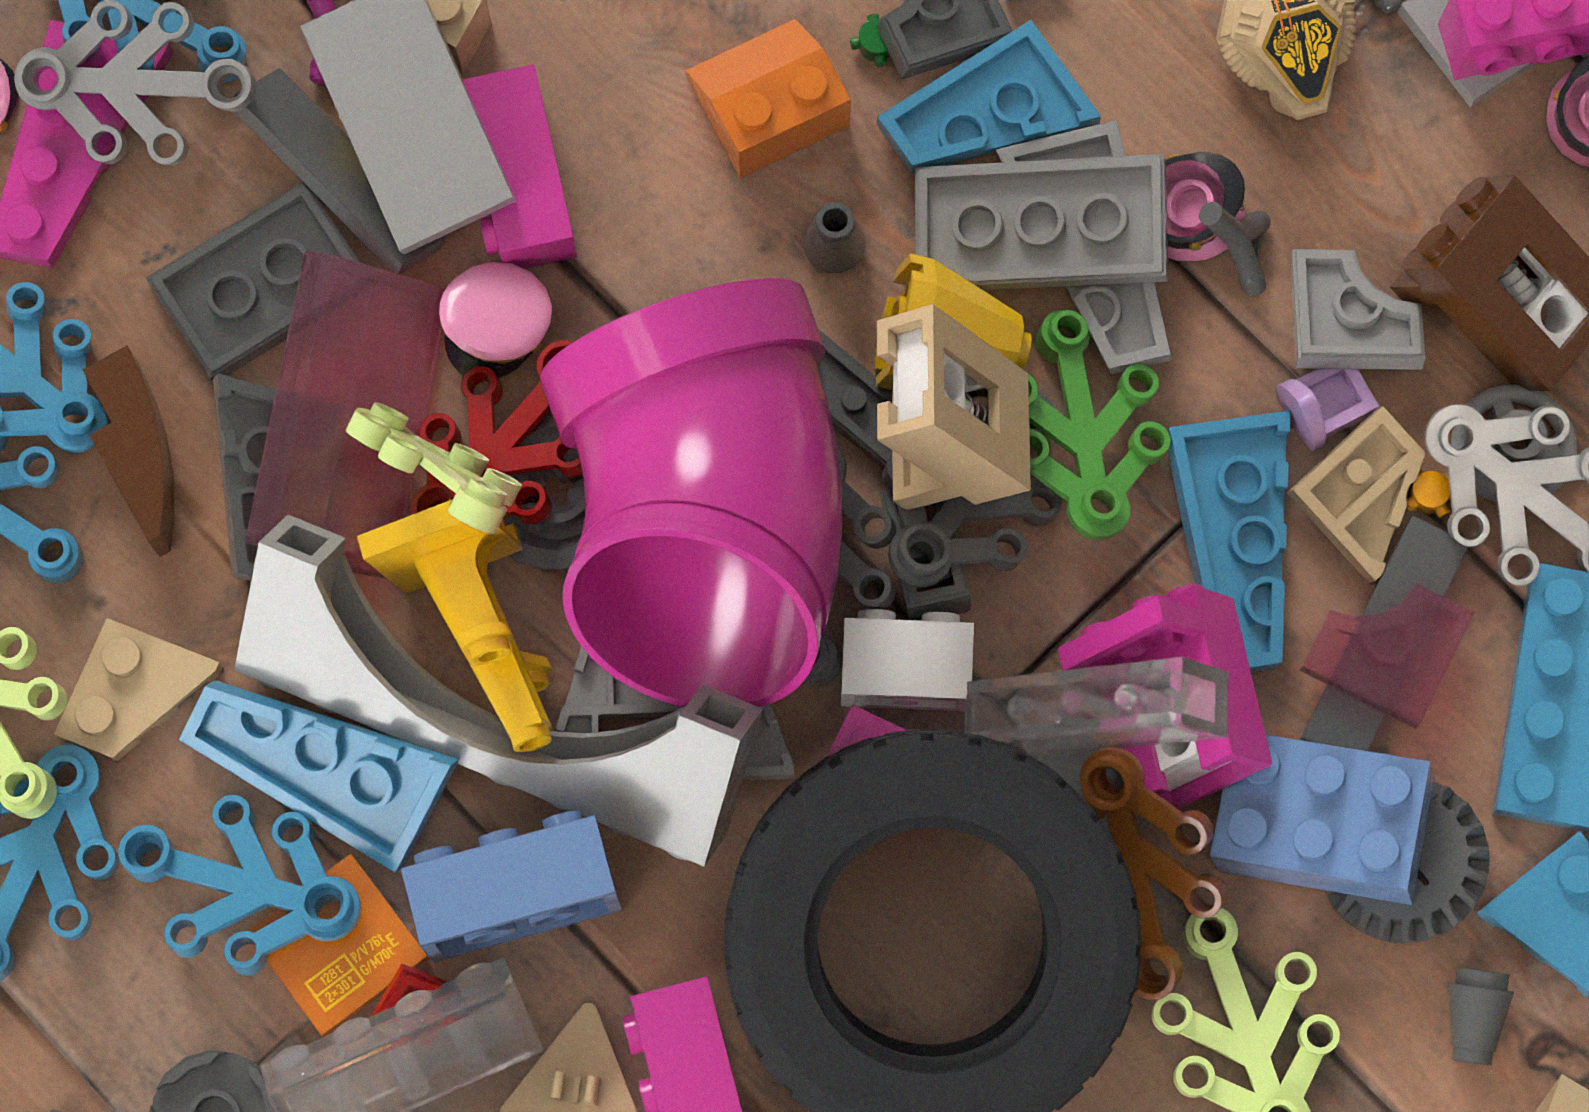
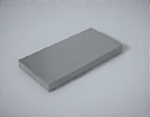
[300,0,517,254]
[915,154,1168,290]

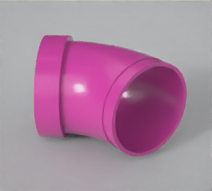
[540,278,842,707]

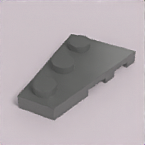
[213,373,340,581]

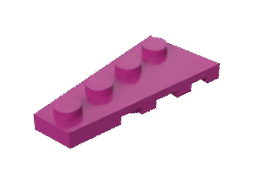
[0,20,173,268]

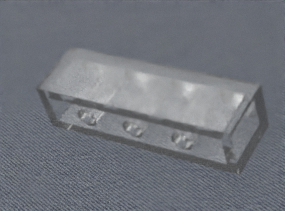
[965,657,1229,757]
[260,957,544,1112]

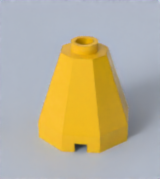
[874,253,1032,390]

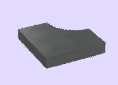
[877,0,1013,80]

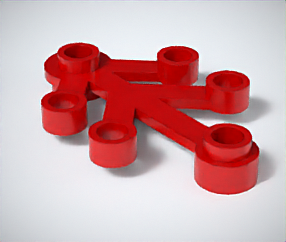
[409,340,583,525]

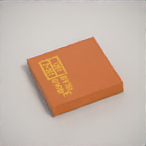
[247,853,430,1038]

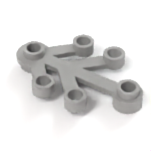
[14,0,256,166]
[1424,404,1589,586]

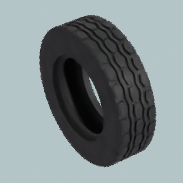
[724,728,1142,1112]

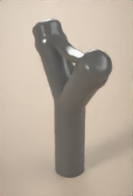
[1199,202,1271,296]

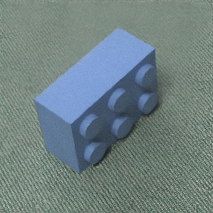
[1210,735,1435,905]
[401,811,622,963]

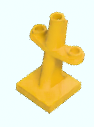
[357,499,553,752]

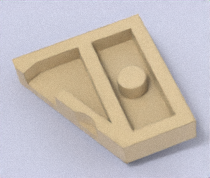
[1287,406,1425,583]
[54,618,223,762]

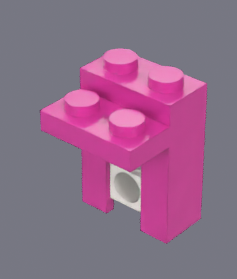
[1058,584,1273,809]

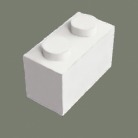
[841,609,974,712]

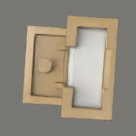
[877,304,1031,510]

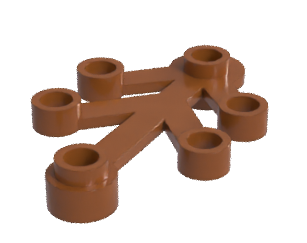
[1080,747,1228,1000]

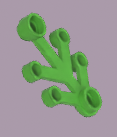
[1028,310,1171,540]

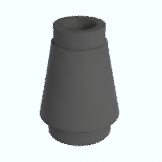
[804,202,866,273]
[1448,967,1514,1065]

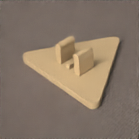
[500,1003,637,1112]

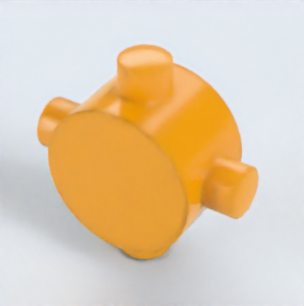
[1406,467,1450,518]

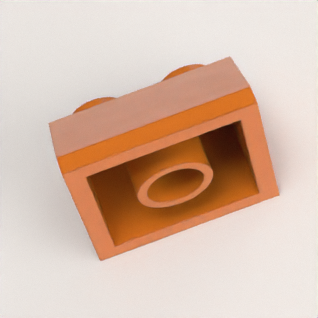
[685,19,851,178]

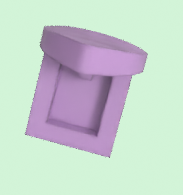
[1276,369,1380,452]

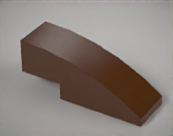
[83,345,174,557]

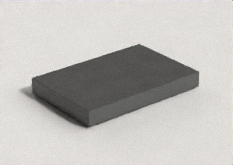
[146,182,373,382]

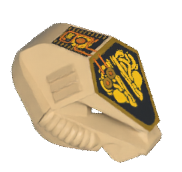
[1216,0,1357,120]

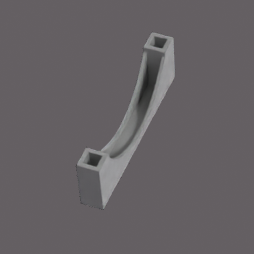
[234,515,763,867]

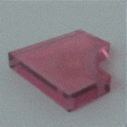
[1300,583,1475,729]

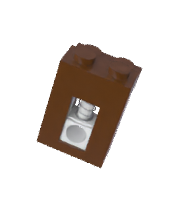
[1390,175,1589,391]

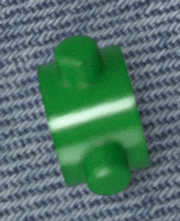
[850,14,890,67]

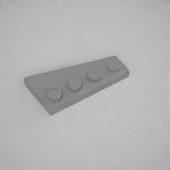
[996,120,1172,375]

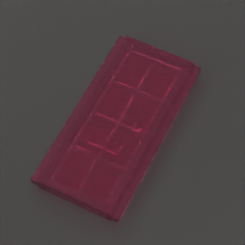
[245,250,445,579]

